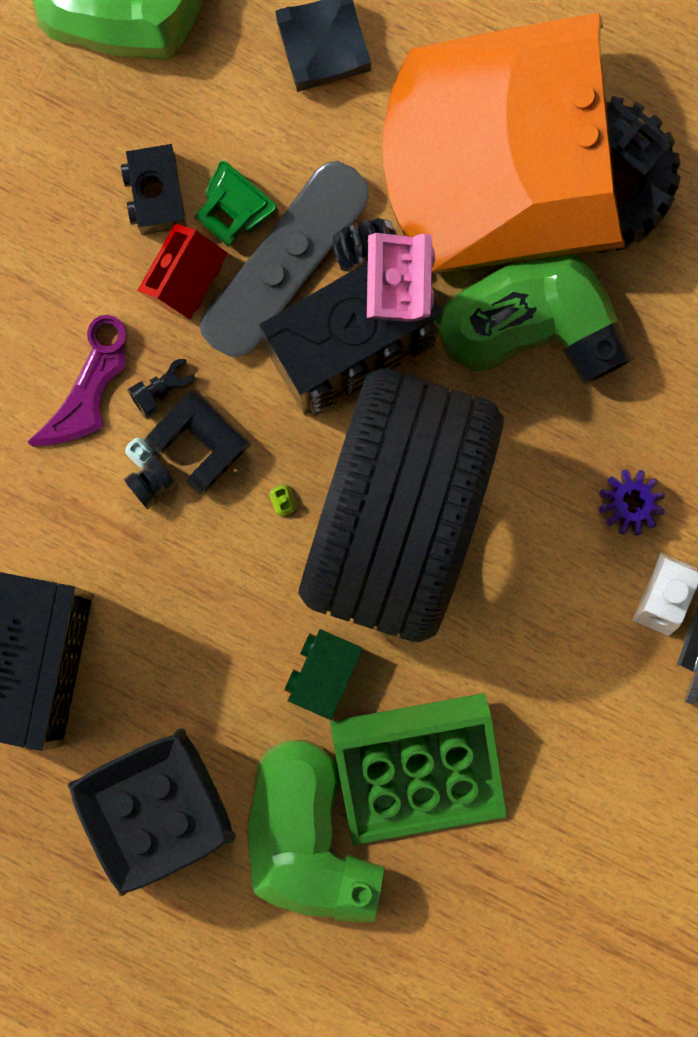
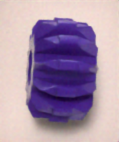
[598,470,665,536]

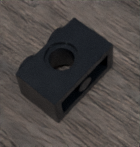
[121,144,187,235]

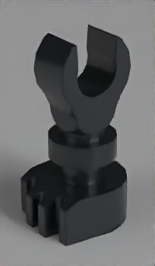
[127,359,195,419]

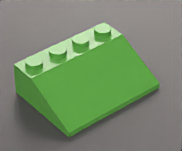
[330,693,507,845]

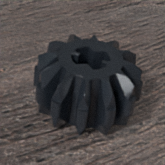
[333,218,397,272]

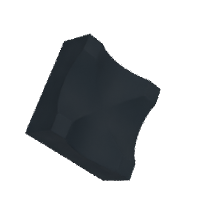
[275,0,371,92]

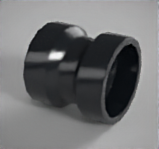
[123,456,178,510]

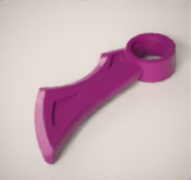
[28,315,128,446]

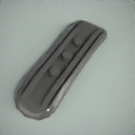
[200,161,369,357]

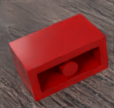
[137,223,228,320]

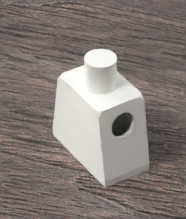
[632,553,698,636]

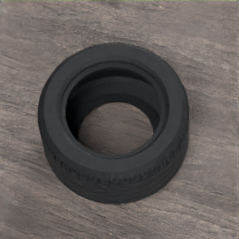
[298,368,504,642]

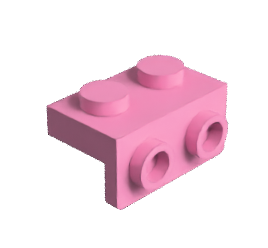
[367,233,435,322]

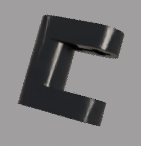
[144,389,251,495]

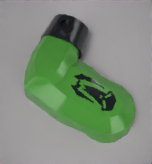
[438,254,635,384]

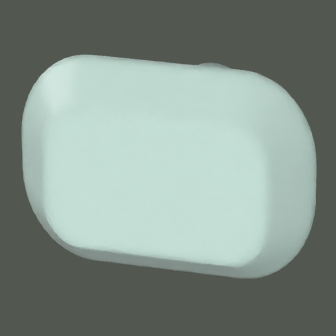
[125,438,157,468]

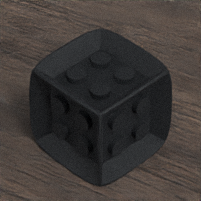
[68,728,236,896]

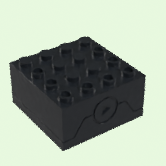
[259,262,443,416]
[0,572,94,751]

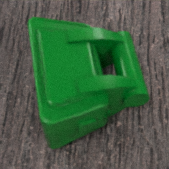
[194,160,279,247]

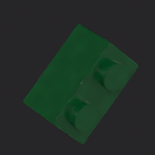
[284,629,363,720]

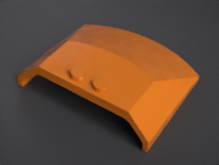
[383,13,625,274]

